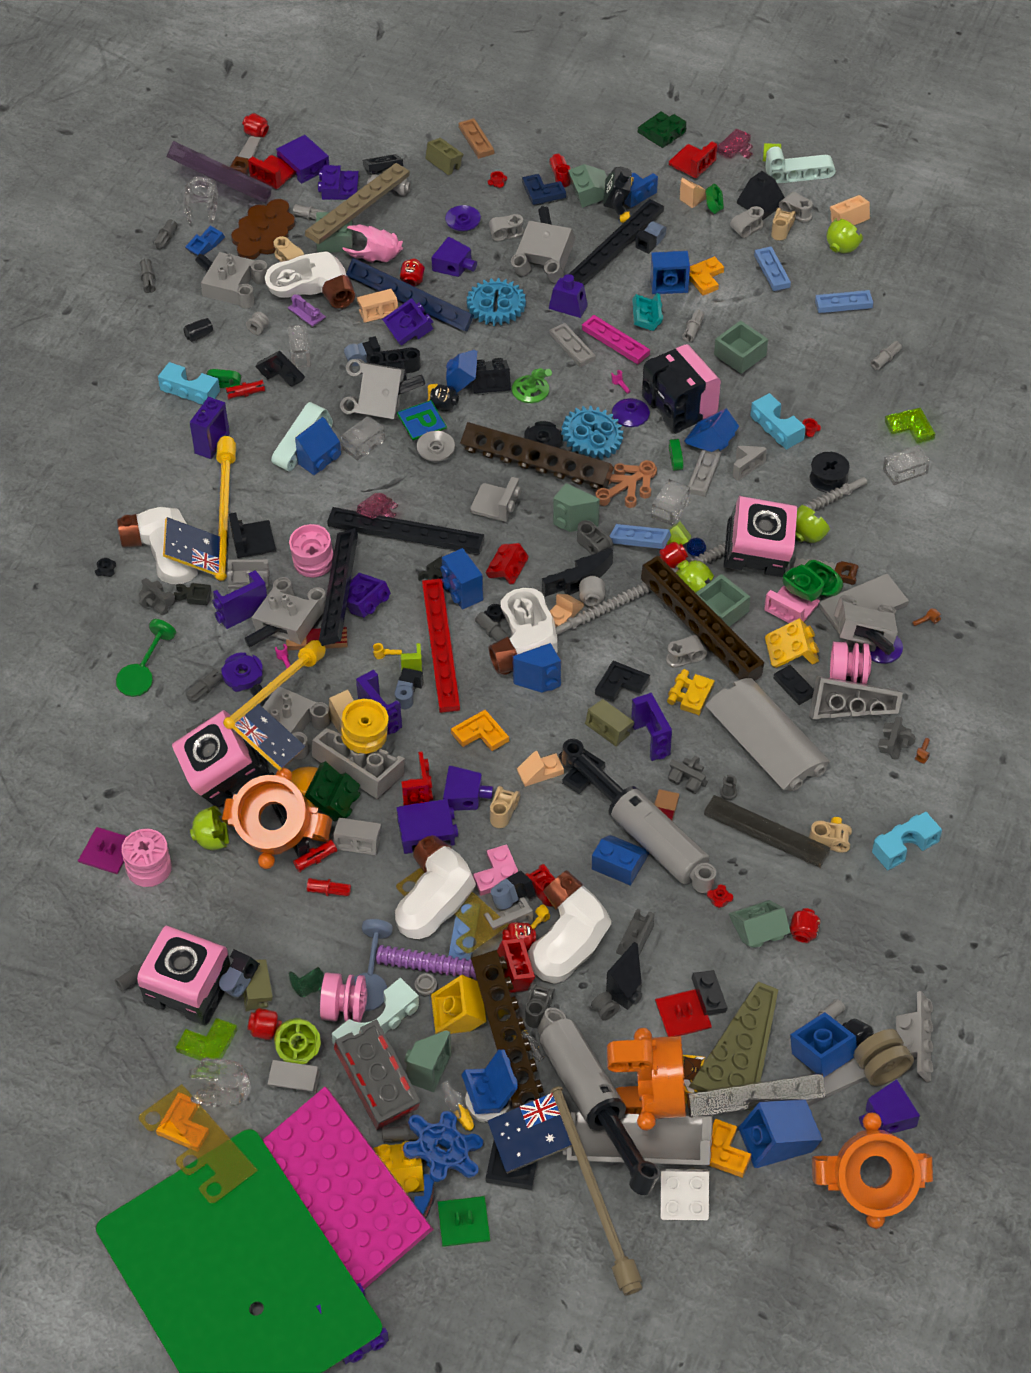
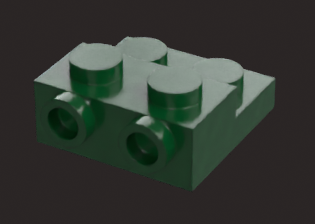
[637,111,687,148]
[304,761,360,822]

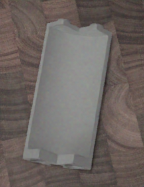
[705,678,830,791]
[563,1112,713,1165]

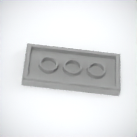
[818,574,909,633]

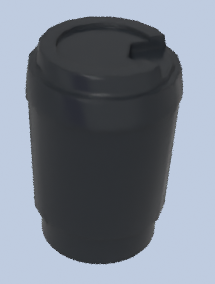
[183,318,213,342]

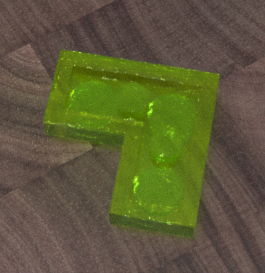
[885,407,936,443]
[175,1018,238,1067]

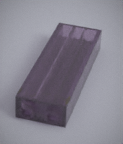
[166,141,273,203]

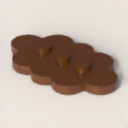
[231,199,295,260]

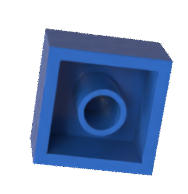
[650,251,690,294]
[440,548,483,610]
[790,1012,857,1078]

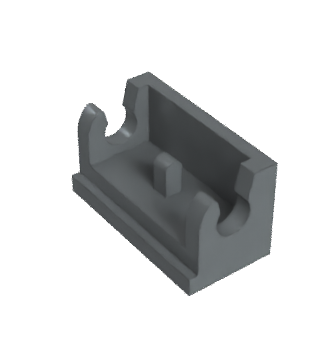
[616,909,654,955]

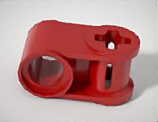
[525,864,555,907]

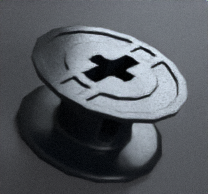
[809,451,850,493]

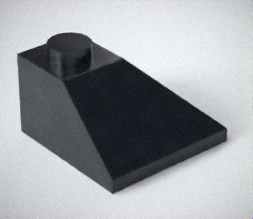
[737,171,785,220]
[606,942,642,1010]

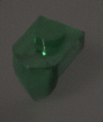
[289,967,324,997]

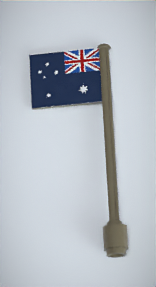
[487,1086,642,1296]

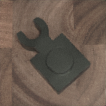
[418,556,443,581]
[174,583,211,605]

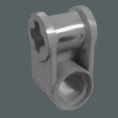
[779,192,813,223]
[730,206,764,238]
[489,214,524,241]
[666,635,707,668]

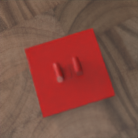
[655,989,712,1037]

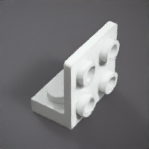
[660,1168,709,1220]

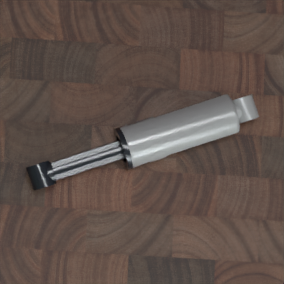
[561,739,716,893]
[537,1008,660,1195]

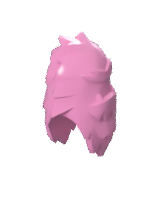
[342,224,403,263]

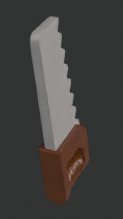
[229,136,261,175]
[794,557,859,585]

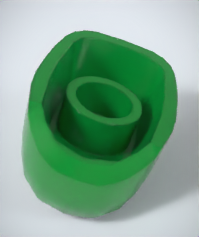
[805,560,844,597]
[783,564,824,602]

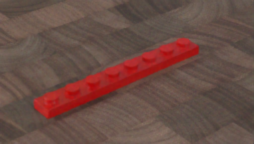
[422,579,460,713]

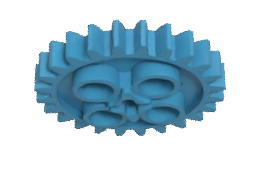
[467,278,526,326]
[561,406,623,460]

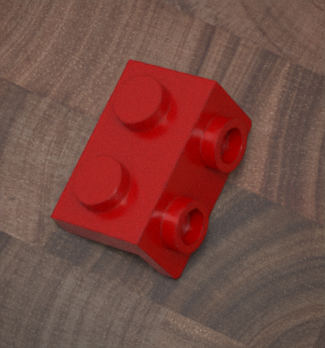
[485,543,529,584]

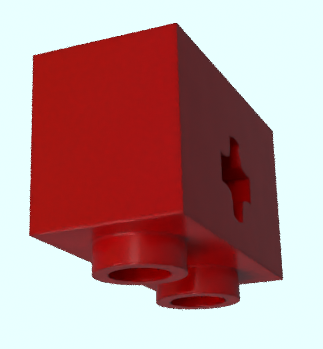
[497,938,535,992]

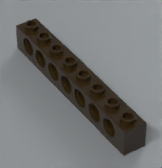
[460,422,614,490]
[641,555,765,681]
[471,950,544,1109]

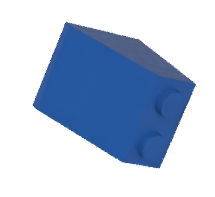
[738,1099,823,1168]

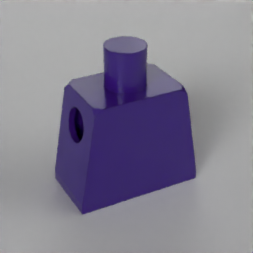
[431,237,477,277]
[549,274,588,318]
[443,766,494,811]
[859,1080,920,1134]

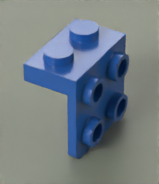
[624,173,658,208]
[461,1049,518,1114]

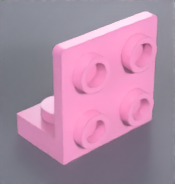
[764,586,820,623]

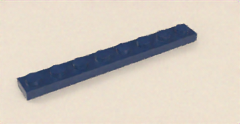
[346,258,474,332]

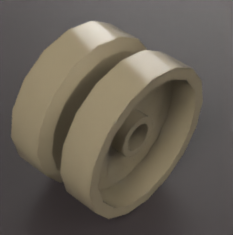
[853,1029,914,1086]

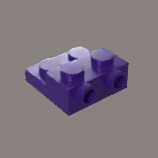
[318,165,359,200]
[382,298,434,346]
[347,572,391,618]

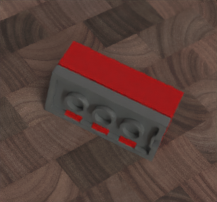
[334,1019,420,1130]

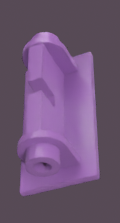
[288,294,326,327]

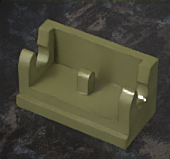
[425,138,464,175]
[585,699,634,747]
[243,959,273,1011]

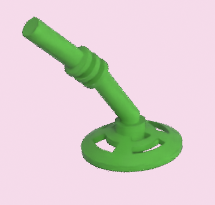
[512,368,552,403]

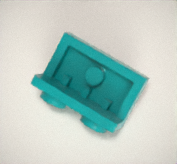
[632,293,663,331]

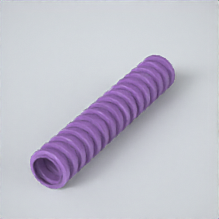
[376,945,477,980]

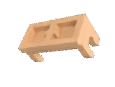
[830,195,870,225]
[357,289,398,323]

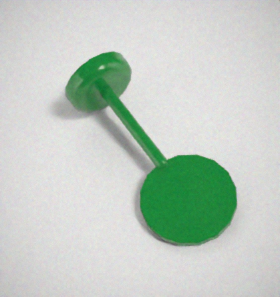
[116,619,176,697]

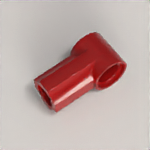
[549,154,571,187]

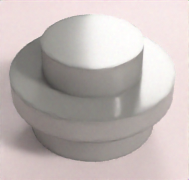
[414,973,437,996]

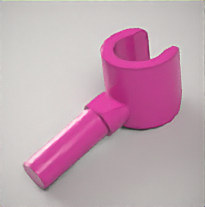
[611,370,630,394]
[275,644,291,668]

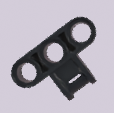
[366,347,421,381]

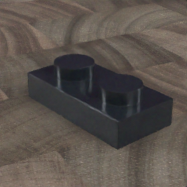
[773,665,814,705]
[691,970,728,1016]

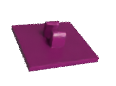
[78,827,127,874]

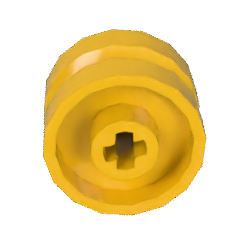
[341,699,389,754]

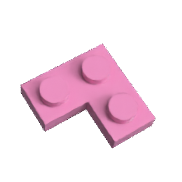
[473,844,518,896]

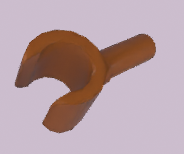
[912,608,941,626]
[915,738,930,764]

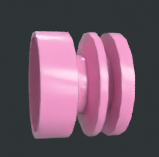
[289,524,334,578]
[830,642,871,684]
[121,829,171,887]
[320,972,367,1023]

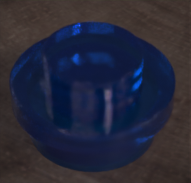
[686,538,706,556]

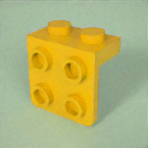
[765,618,819,668]
[373,1141,424,1193]

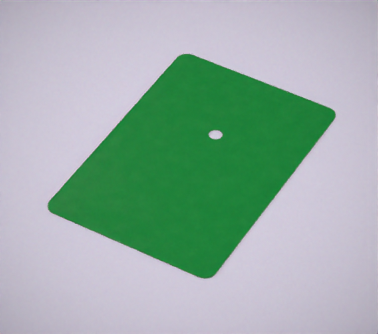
[96,1129,382,1373]

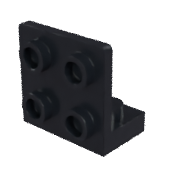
[472,358,511,394]
[229,512,276,558]

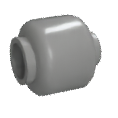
[579,576,605,606]

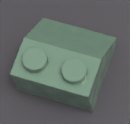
[568,164,607,208]
[553,483,600,532]
[729,900,791,948]
[404,1030,452,1092]

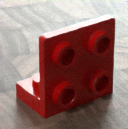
[669,141,717,178]
[248,155,296,189]
[401,751,433,806]

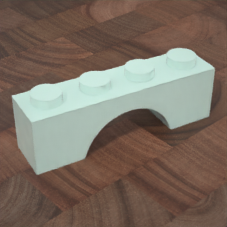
[332,978,419,1045]

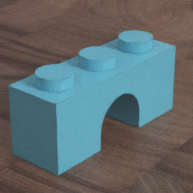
[158,362,220,404]
[750,393,806,450]
[872,812,942,871]

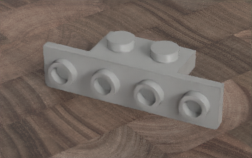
[896,991,933,1082]

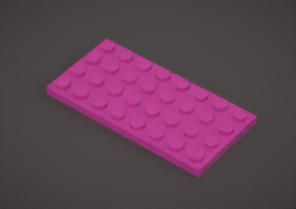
[263,1086,434,1289]

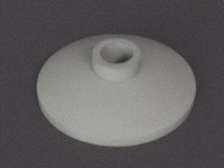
[417,431,455,461]

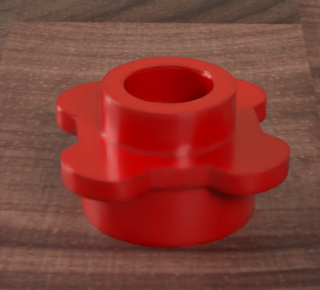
[488,171,507,188]
[802,418,821,437]
[707,884,733,908]

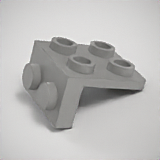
[470,477,521,522]

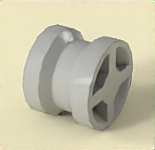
[246,311,269,335]

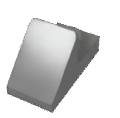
[733,446,767,481]

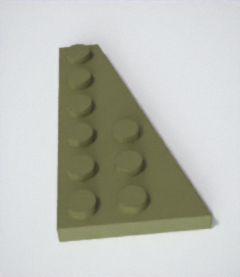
[688,982,778,1111]

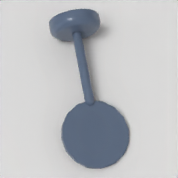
[354,919,393,1011]

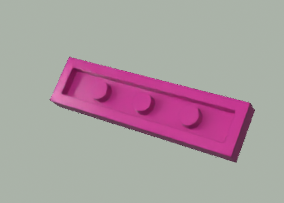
[582,315,650,364]

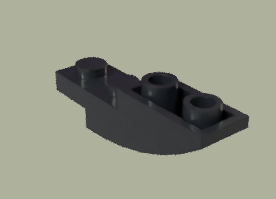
[542,548,613,597]

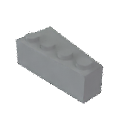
[809,676,903,719]
[312,728,405,799]

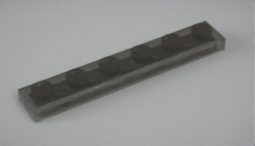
[704,795,831,868]
[686,1073,826,1118]

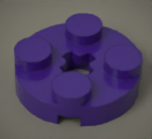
[221,652,263,692]

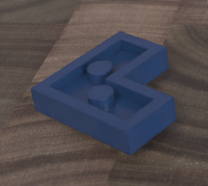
[522,174,566,205]

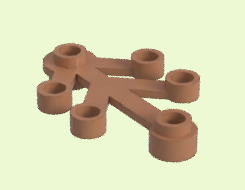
[596,460,657,508]

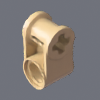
[771,208,796,240]
[274,236,304,262]
[490,786,520,828]
[809,821,852,853]

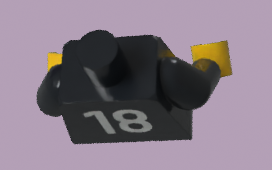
[603,167,634,223]

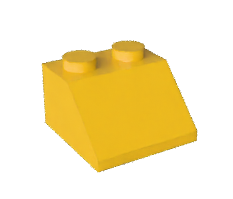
[431,975,486,1034]

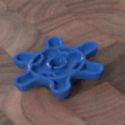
[403,1111,483,1182]

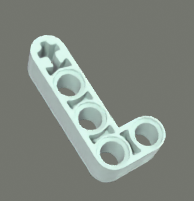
[765,147,836,184]
[271,402,333,471]

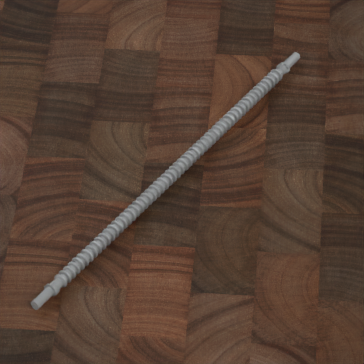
[555,477,867,635]

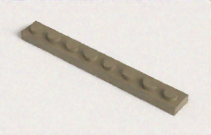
[305,163,410,244]

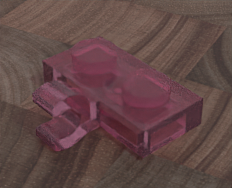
[717,129,753,158]
[356,493,398,519]

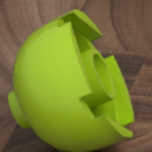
[826,218,863,254]
[795,505,830,543]
[675,560,714,593]
[190,806,229,850]
[274,1018,321,1064]

